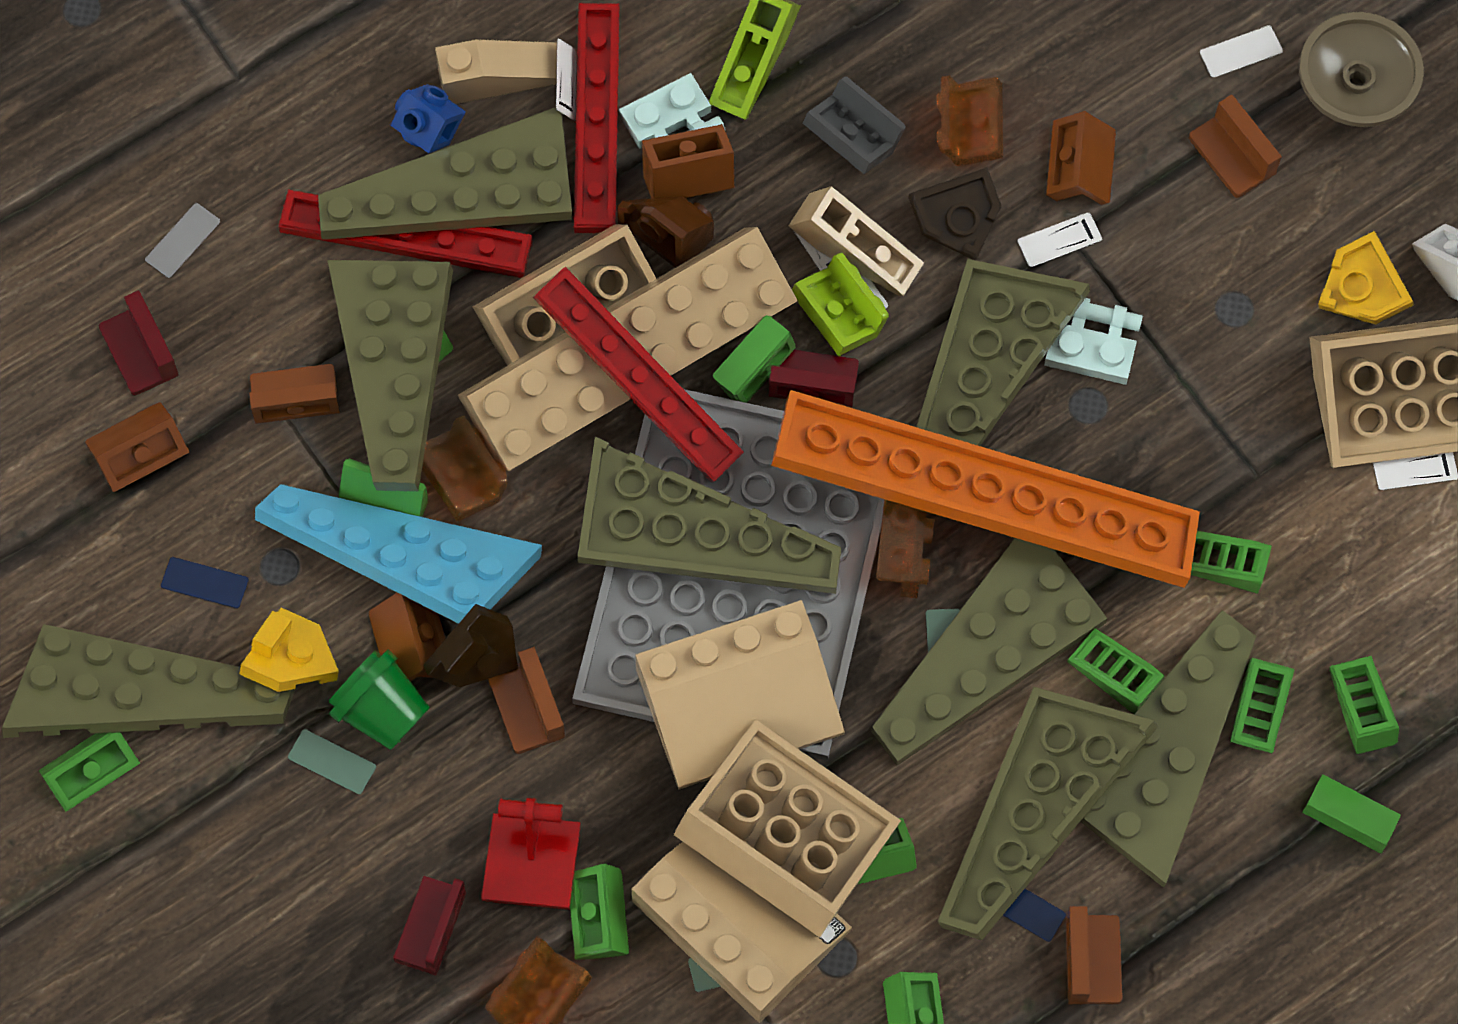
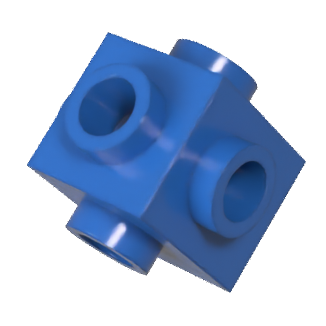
[390,84,466,153]

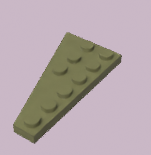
[318,107,572,239]
[917,259,1090,446]
[327,260,453,491]
[577,437,841,594]
[871,538,1107,766]
[1080,610,1256,888]
[2,624,295,738]
[938,687,1158,940]

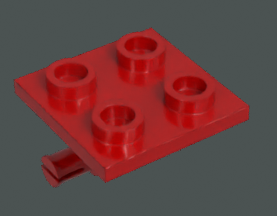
[481,797,581,910]

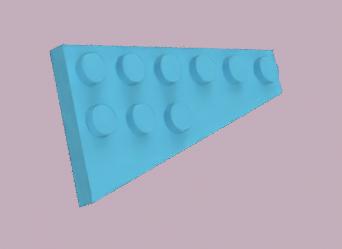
[255,484,542,624]

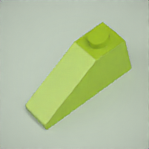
[709,0,801,120]

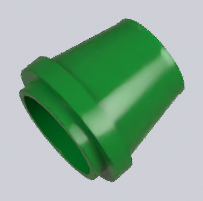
[328,649,430,751]

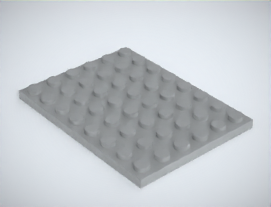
[572,389,888,761]

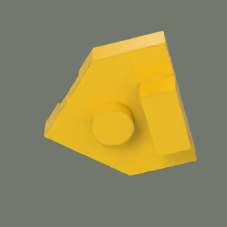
[1318,231,1414,325]
[240,607,339,692]

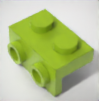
[792,253,889,356]

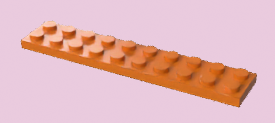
[771,390,1200,588]

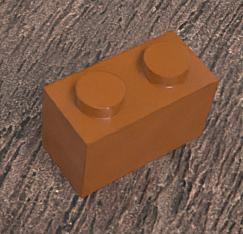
[642,124,734,198]

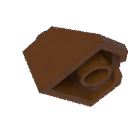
[617,196,714,268]

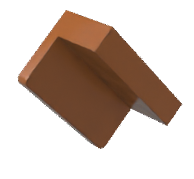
[1189,94,1282,198]
[1046,111,1116,205]
[249,364,340,424]
[85,402,189,492]
[369,593,445,682]
[488,647,565,754]
[1065,906,1122,1004]

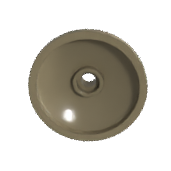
[1299,12,1424,127]

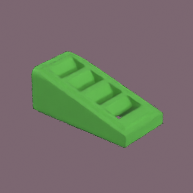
[1191,531,1272,594]
[1067,628,1165,714]
[1329,656,1399,754]
[1230,658,1295,754]

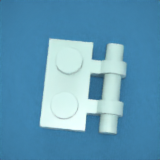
[619,73,725,149]
[1044,298,1143,385]

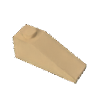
[435,40,557,104]
[789,186,924,297]

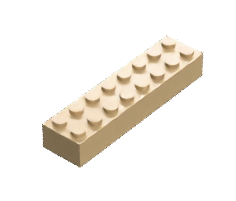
[458,227,798,471]

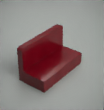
[99,290,179,396]
[769,350,859,408]
[393,876,466,975]

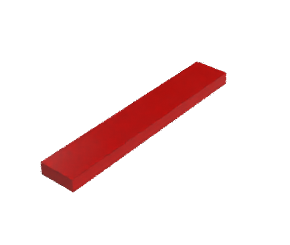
[574,3,620,233]
[278,189,533,278]
[533,266,744,483]

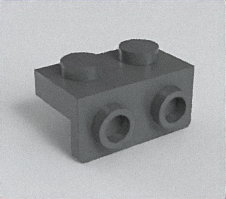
[803,76,906,174]

